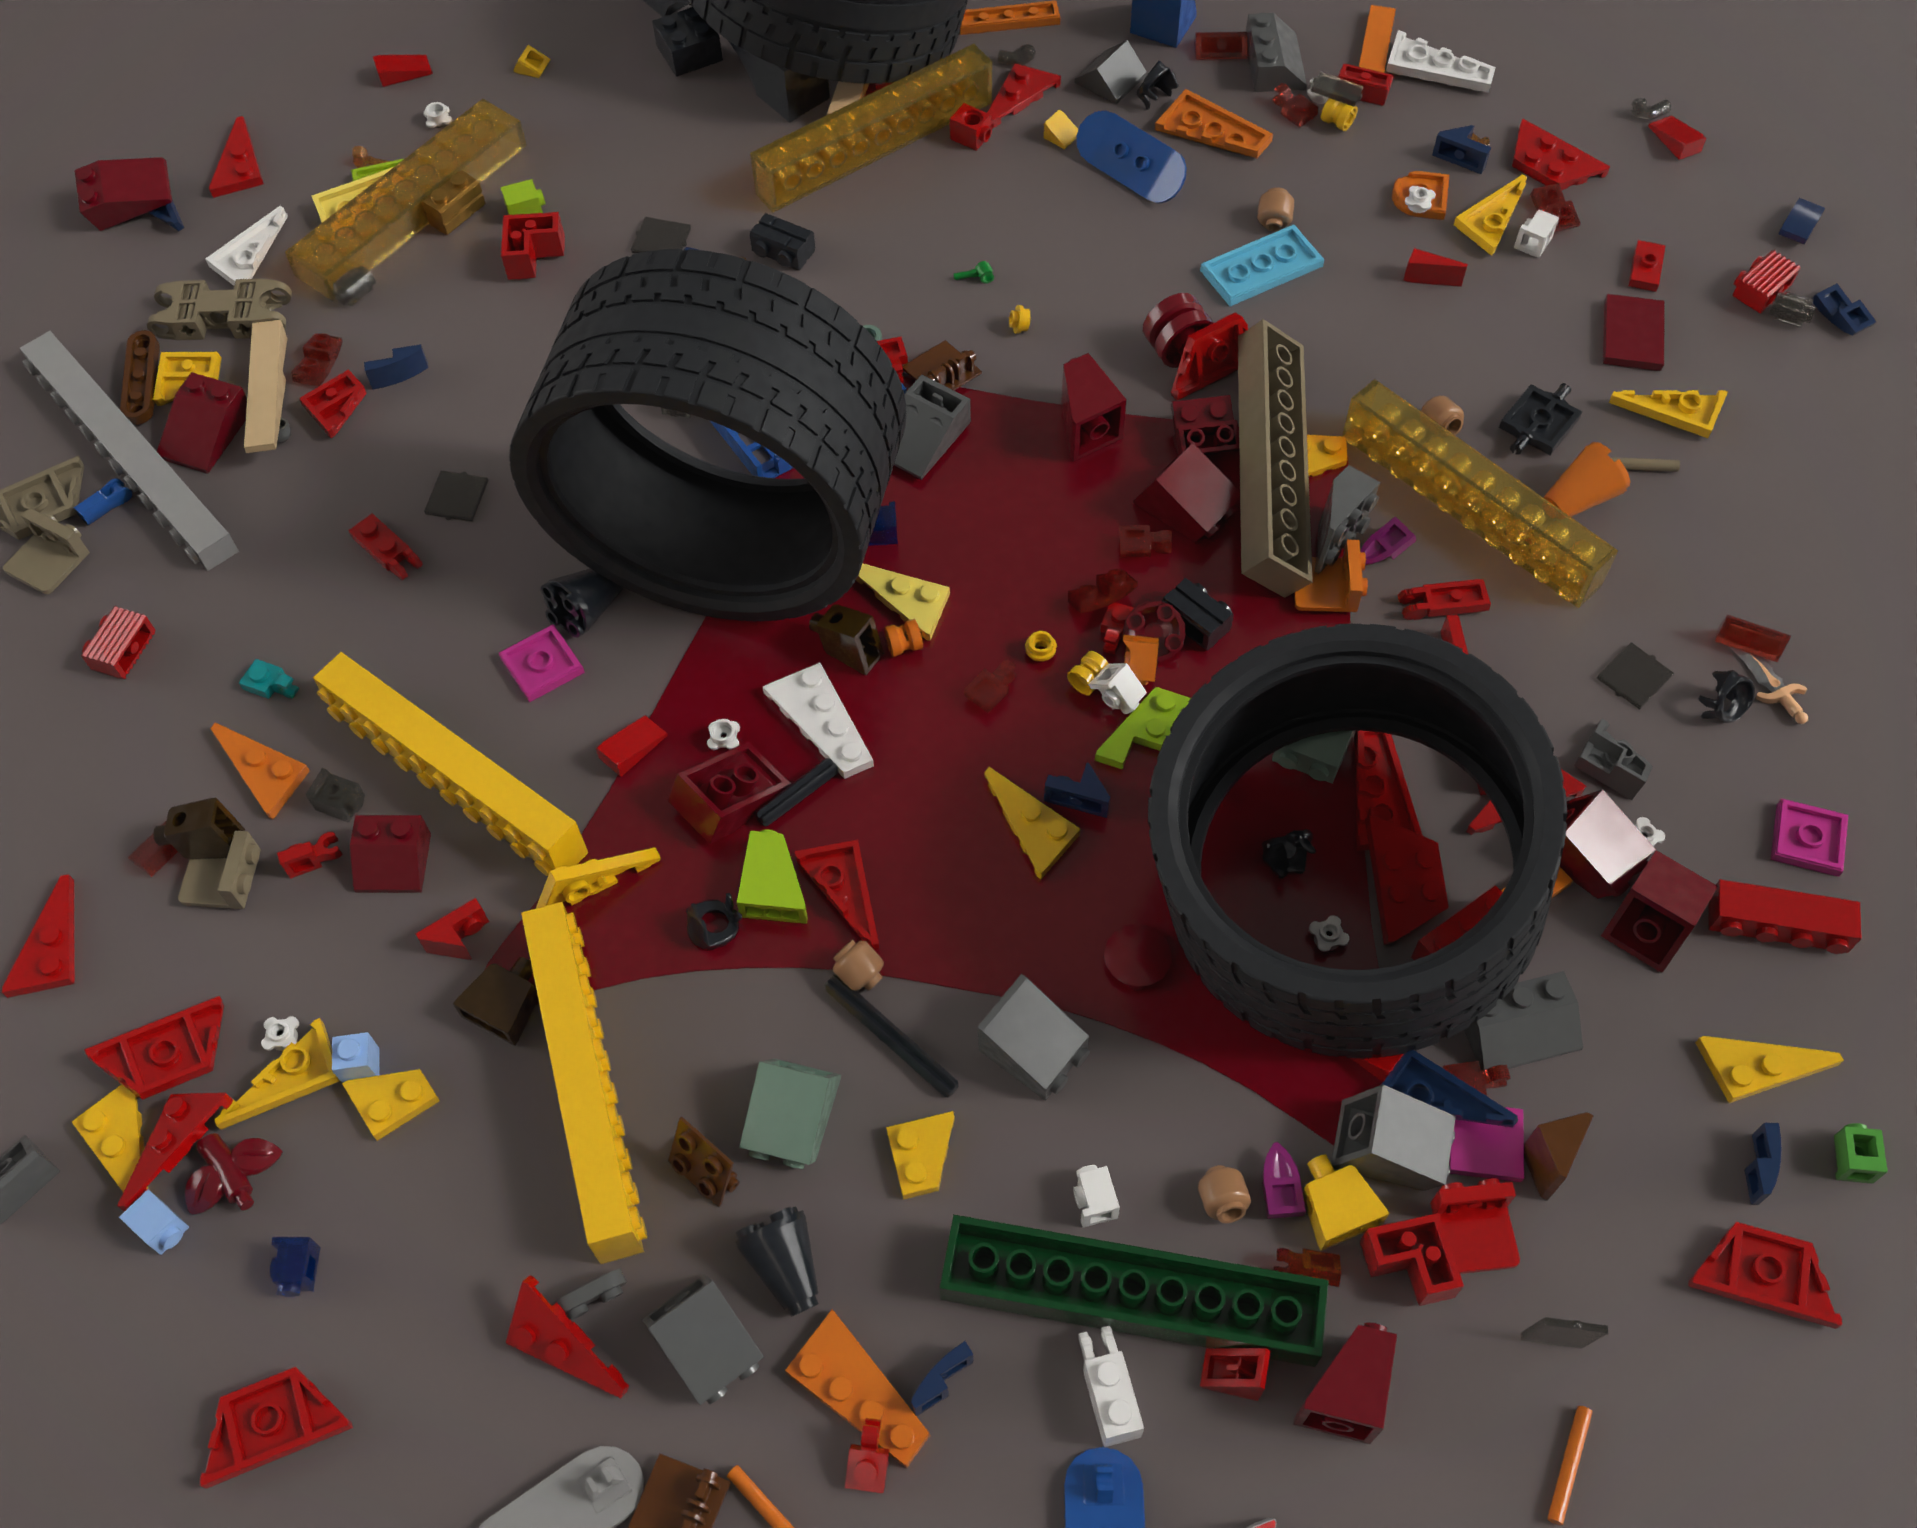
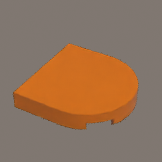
[1392,171,1449,220]

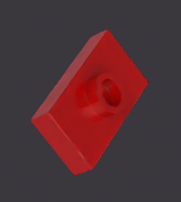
[1628,240,1666,292]

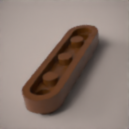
[120,330,160,425]

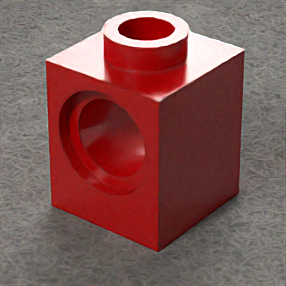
[949,103,992,151]

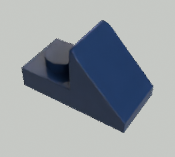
[1432,125,1491,174]
[1044,762,1110,818]

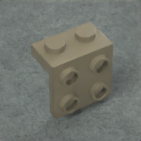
[3,507,90,594]
[178,831,261,909]

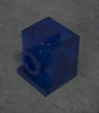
[868,501,898,546]
[270,1237,321,1297]

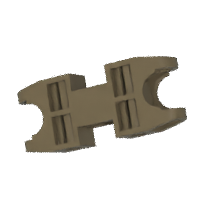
[147,279,292,340]

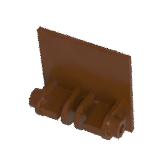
[902,340,982,391]
[668,1117,740,1207]
[628,1454,731,1528]

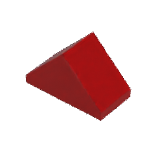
[1200,1348,1270,1401]

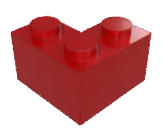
[501,212,565,280]
[1360,1213,1464,1306]

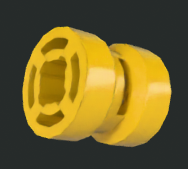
[1321,95,1358,131]
[1067,651,1109,695]

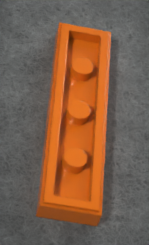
[960,0,1061,35]
[1359,5,1396,73]

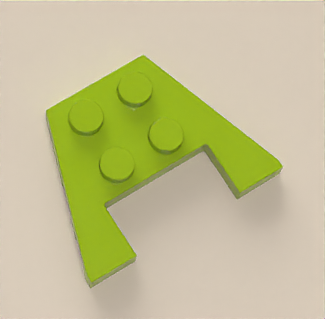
[1095,687,1191,769]

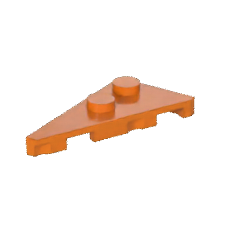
[210,722,310,820]

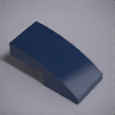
[1778,198,1825,245]
[1810,283,1877,336]
[364,344,429,390]
[1744,1123,1782,1205]
[911,1341,974,1416]

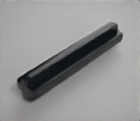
[755,758,838,827]

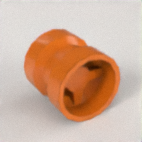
[884,619,923,657]

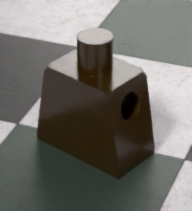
[809,604,884,675]
[153,797,245,859]
[453,957,538,1046]

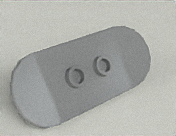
[478,1446,644,1528]

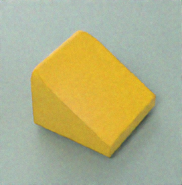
[513,44,551,78]
[1043,109,1078,149]

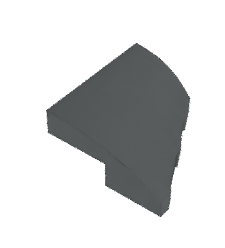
[1574,719,1653,800]

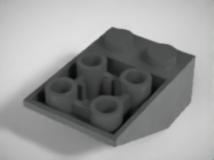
[894,374,971,480]
[1315,465,1380,574]

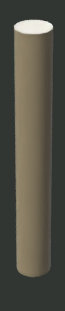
[1610,457,1680,472]

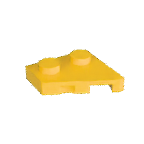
[153,352,222,406]
[342,1069,440,1141]
[886,1111,955,1200]

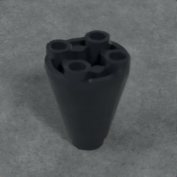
[541,569,624,638]
[735,1206,819,1317]

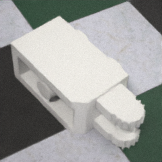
[1078,1326,1144,1447]

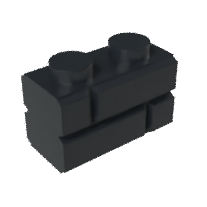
[750,213,816,270]
[1162,578,1234,651]

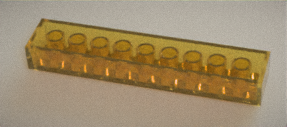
[750,44,992,213]
[285,99,527,301]
[1342,379,1618,608]

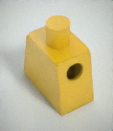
[1303,1154,1389,1251]

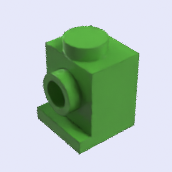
[1834,1123,1888,1184]

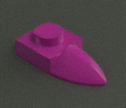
[1360,516,1417,565]
[1262,1142,1306,1219]

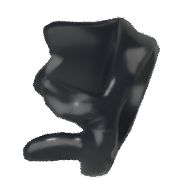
[1137,60,1179,110]
[1698,670,1755,723]
[1262,829,1316,879]
[685,893,742,950]

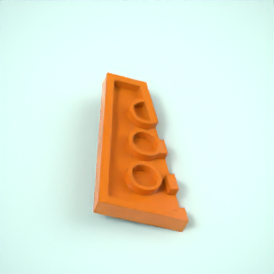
[1155,89,1273,158]
[785,1309,930,1468]

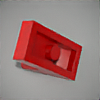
[415,898,489,960]

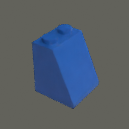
[1130,0,1197,48]

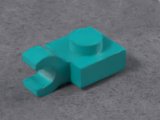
[239,659,299,699]

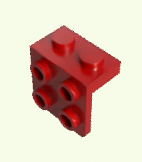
[1430,1178,1520,1274]

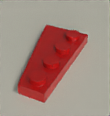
[1354,731,1423,851]

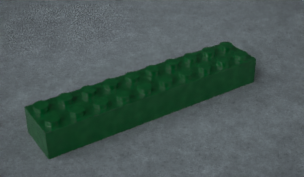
[940,1214,1329,1367]

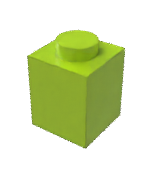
[500,179,546,215]

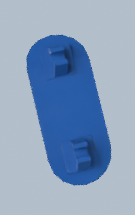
[1076,111,1187,204]
[1064,1447,1145,1528]

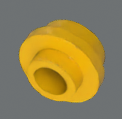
[1009,305,1031,334]
[1025,631,1057,661]

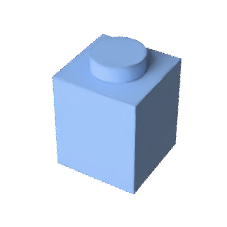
[332,1032,379,1083]
[119,1189,189,1255]

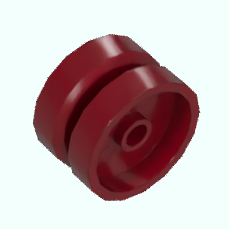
[1142,293,1214,368]

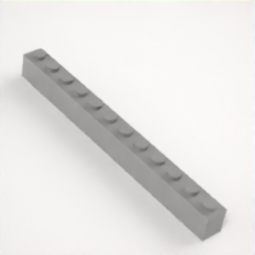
[20,331,239,571]

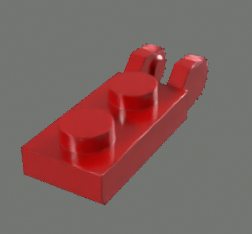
[348,513,423,580]
[1398,579,1491,620]

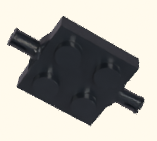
[1499,383,1583,455]

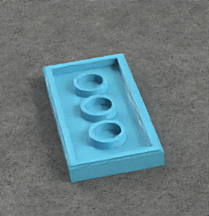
[1200,224,1325,306]

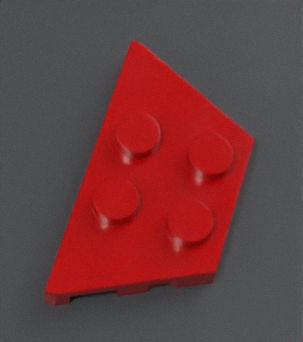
[1512,118,1610,192]
[1171,312,1249,400]
[1365,815,1449,945]
[84,996,224,1100]
[1688,1222,1842,1329]
[199,1367,353,1489]

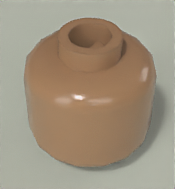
[1257,187,1295,232]
[1419,395,1464,440]
[833,939,884,991]
[1198,1165,1251,1223]

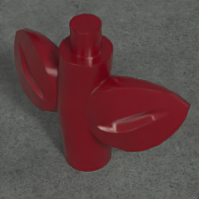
[185,1133,283,1215]

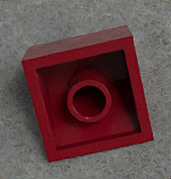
[350,815,431,893]

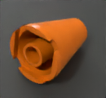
[1542,442,1630,521]

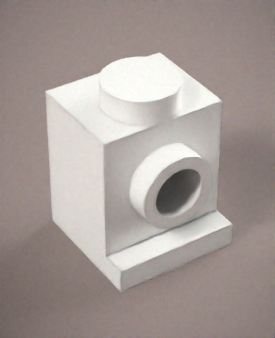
[1514,209,1559,258]
[1088,663,1147,714]
[1073,1165,1120,1227]

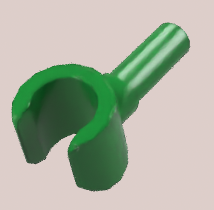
[954,261,994,283]

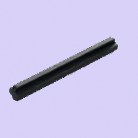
[825,975,959,1098]

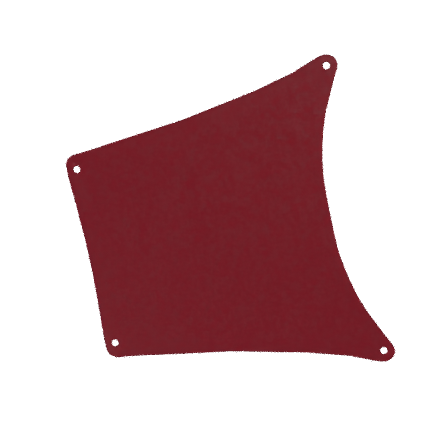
[485,377,1383,1146]

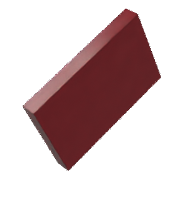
[1603,294,1664,371]

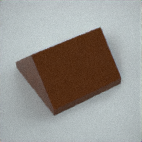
[1524,1112,1594,1201]

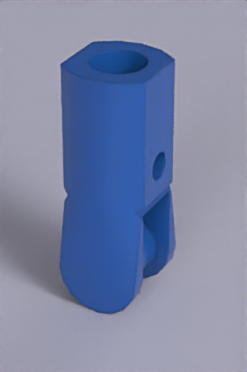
[74,478,133,526]

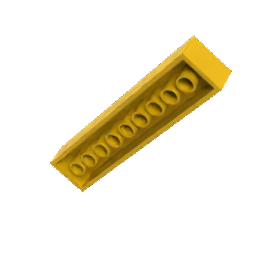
[313,652,588,876]
[521,902,648,1264]

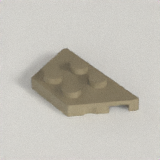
[0,456,84,540]

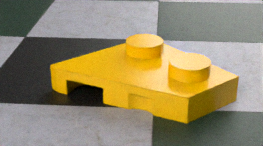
[1307,435,1347,477]

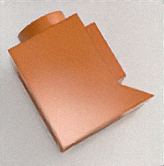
[1123,635,1159,685]

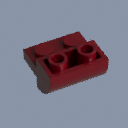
[1171,395,1240,455]

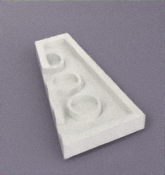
[1386,30,1496,93]
[762,663,874,779]

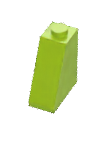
[737,829,808,924]

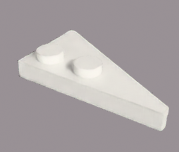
[205,205,288,285]

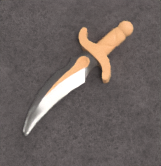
[1722,638,1808,724]

